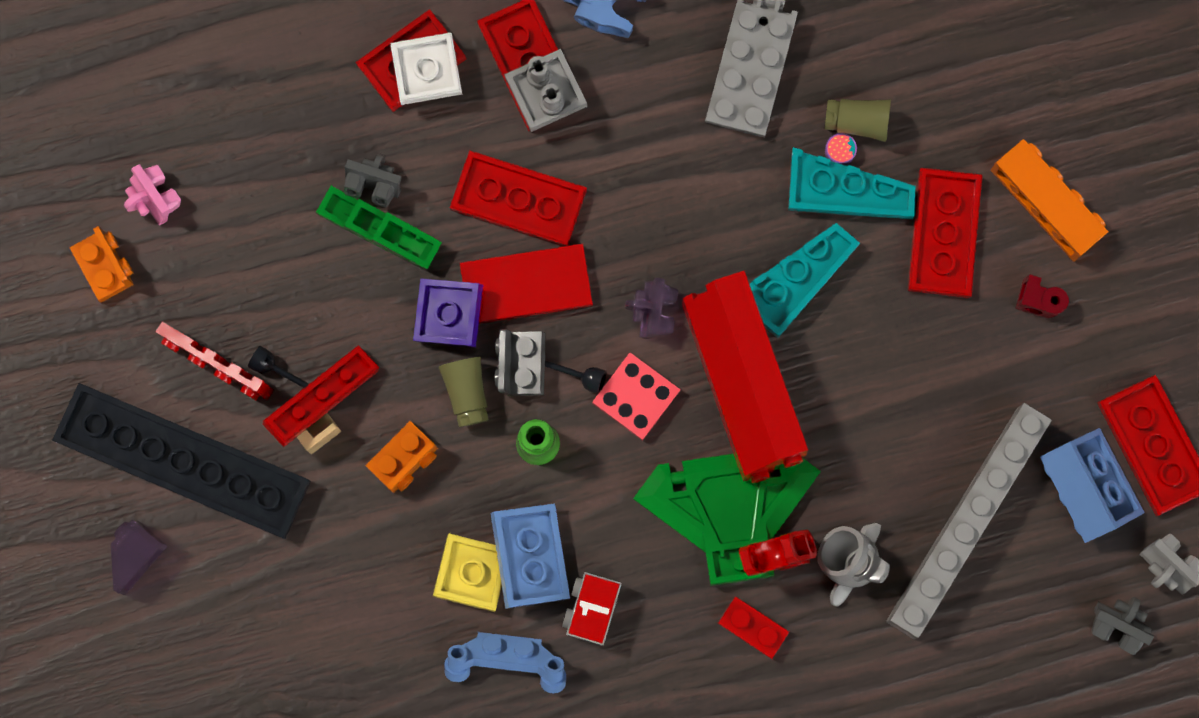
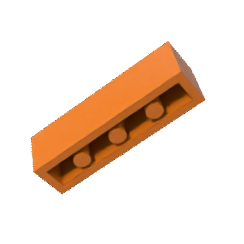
[990,139,1109,262]

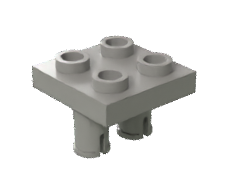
[504,49,587,132]

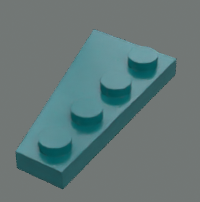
[788,147,916,219]
[749,223,860,338]

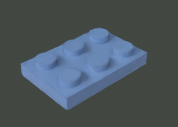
[491,504,570,609]

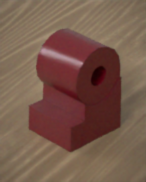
[1015,274,1069,318]

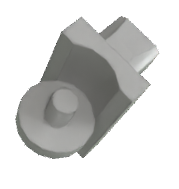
[1139,534,1199,595]

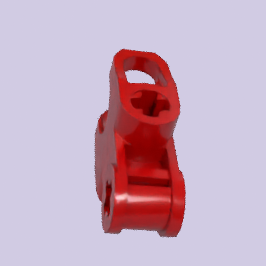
[739,530,817,576]

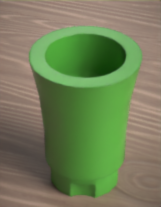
[516,419,560,465]

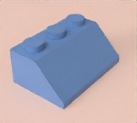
[1040,428,1145,543]

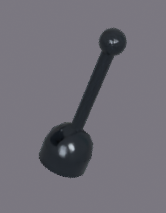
[248,345,309,388]
[545,360,607,394]

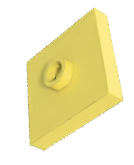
[432,533,502,612]

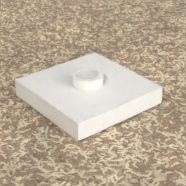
[390,33,462,105]

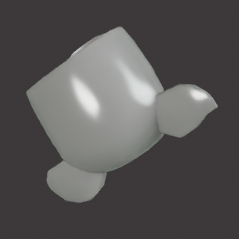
[818,523,890,607]

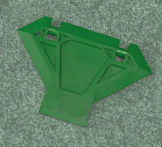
[633,454,821,586]

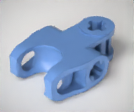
[563,0,646,38]

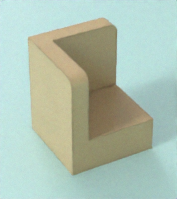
[297,413,342,455]

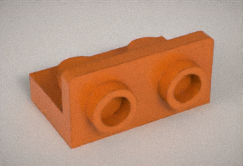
[69,226,134,303]
[365,421,438,493]

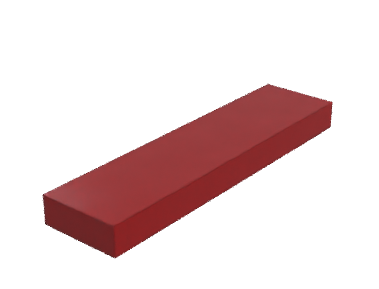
[263,345,380,447]

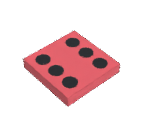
[592,353,680,441]

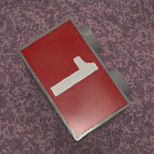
[562,572,622,646]

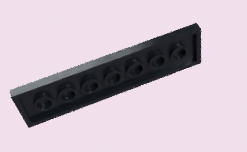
[52,383,311,539]

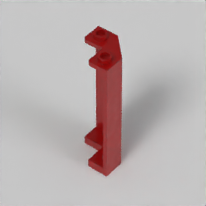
[682,271,808,483]

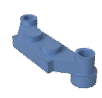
[444,632,567,693]

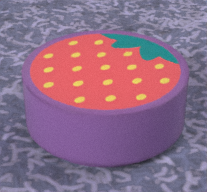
[825,133,857,165]

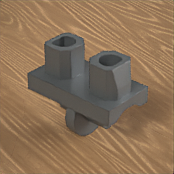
[344,153,401,208]
[1091,597,1154,655]

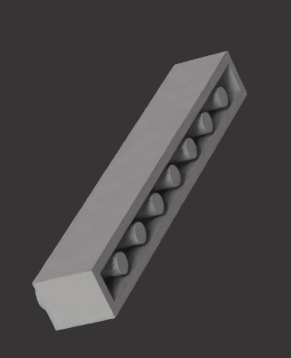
[886,403,1052,639]

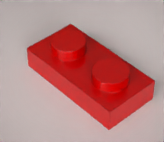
[717,596,789,659]

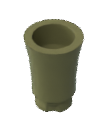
[825,99,891,142]
[438,357,489,427]

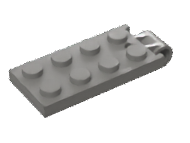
[705,0,798,138]

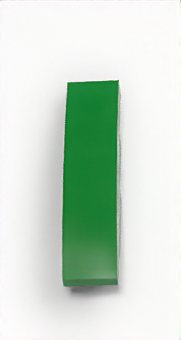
[316,185,442,270]

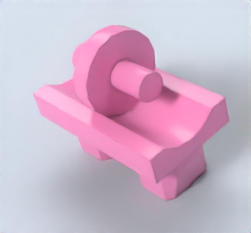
[124,164,181,226]

